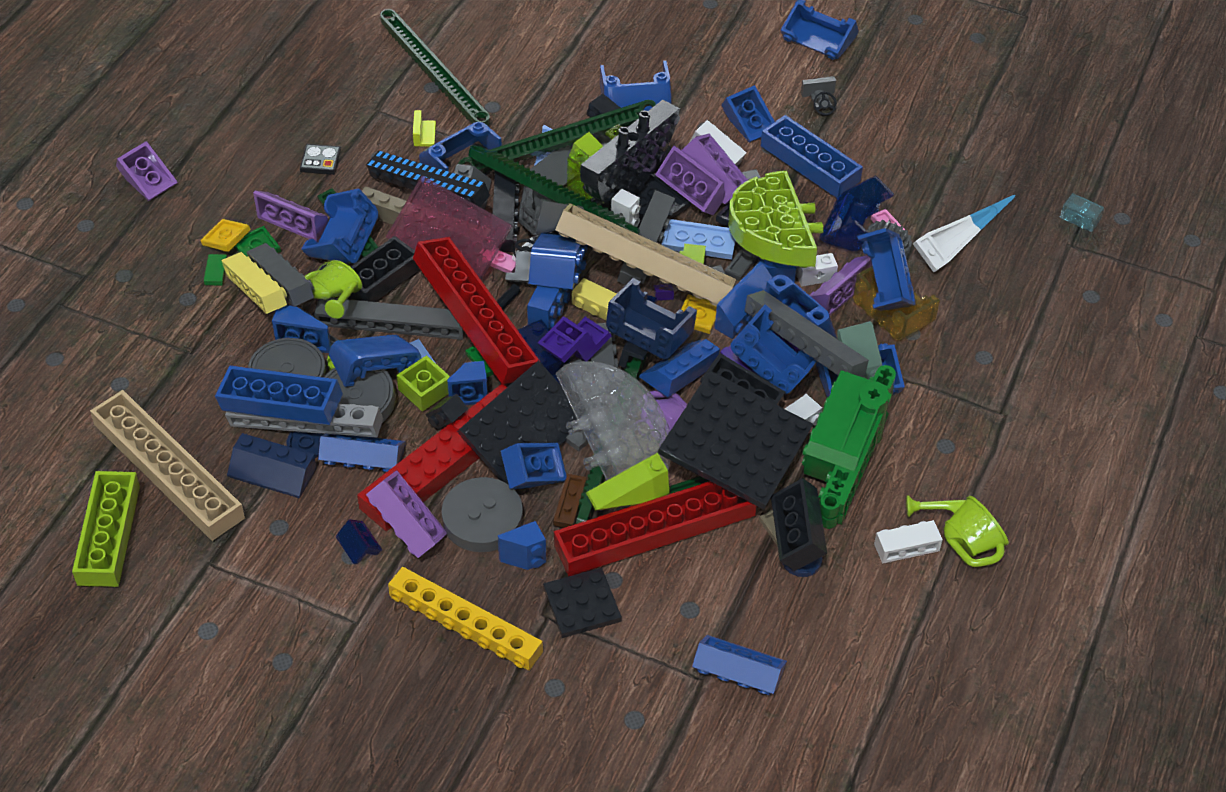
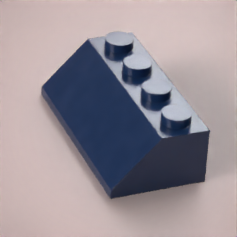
[227,433,317,498]

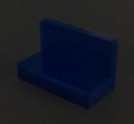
[336,519,382,564]

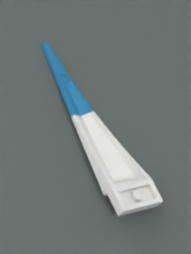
[913,195,1015,272]

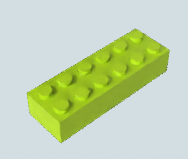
[72,471,140,587]

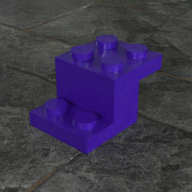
[538,316,612,363]

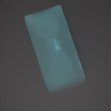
[1060,193,1104,232]

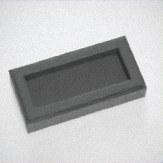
[725,248,758,281]

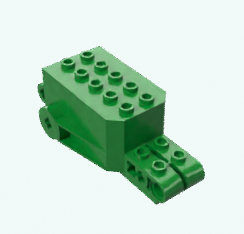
[802,365,896,529]

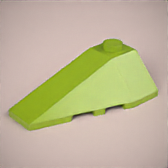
[586,453,669,511]

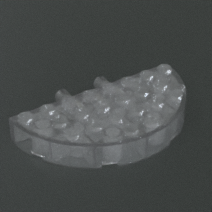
[555,361,670,510]

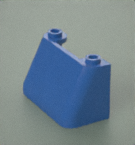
[780,0,859,60]
[301,189,378,264]
[329,335,421,387]

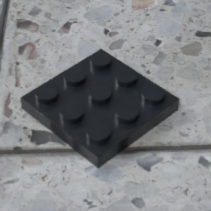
[543,568,622,638]

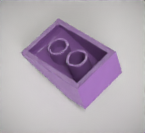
[116,141,178,201]

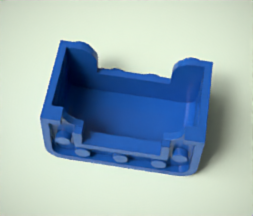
[528,233,588,289]
[731,304,817,394]

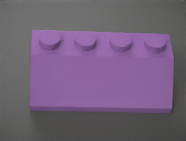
[682,133,748,204]
[655,146,725,215]
[253,190,328,242]
[809,255,873,315]
[366,471,447,558]

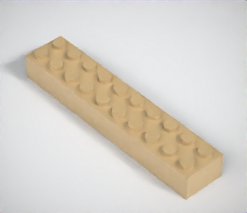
[555,204,736,306]
[90,390,245,541]

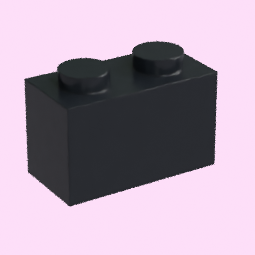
[425,393,468,429]

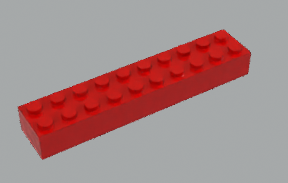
[413,237,540,384]
[357,384,507,532]
[554,481,757,577]

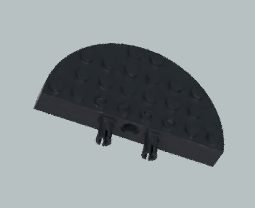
[580,100,680,206]

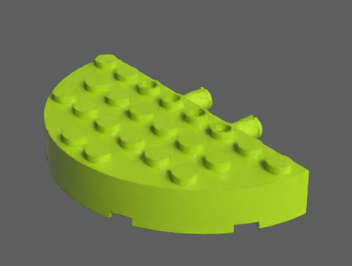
[728,171,823,268]

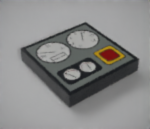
[300,144,341,175]

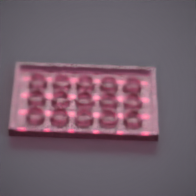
[386,175,513,280]

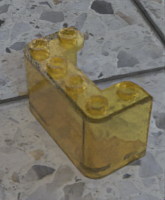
[853,266,940,341]

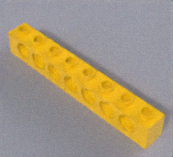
[388,566,543,671]

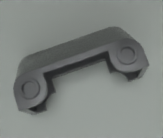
[518,186,584,235]

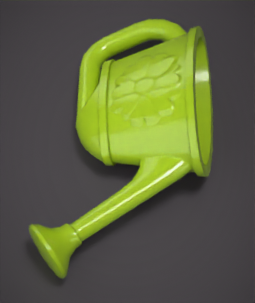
[304,260,362,319]
[906,495,1009,567]

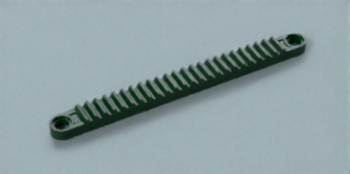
[380,9,490,126]
[458,100,656,173]
[468,145,640,235]
[576,356,646,524]

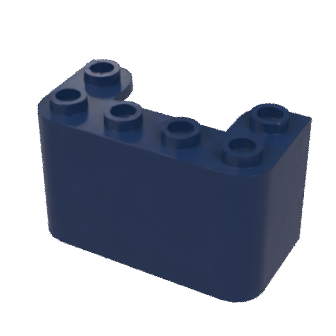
[606,278,697,359]

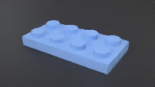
[662,219,736,260]

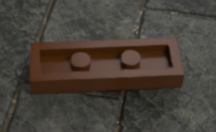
[553,473,587,528]

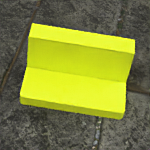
[413,110,436,146]

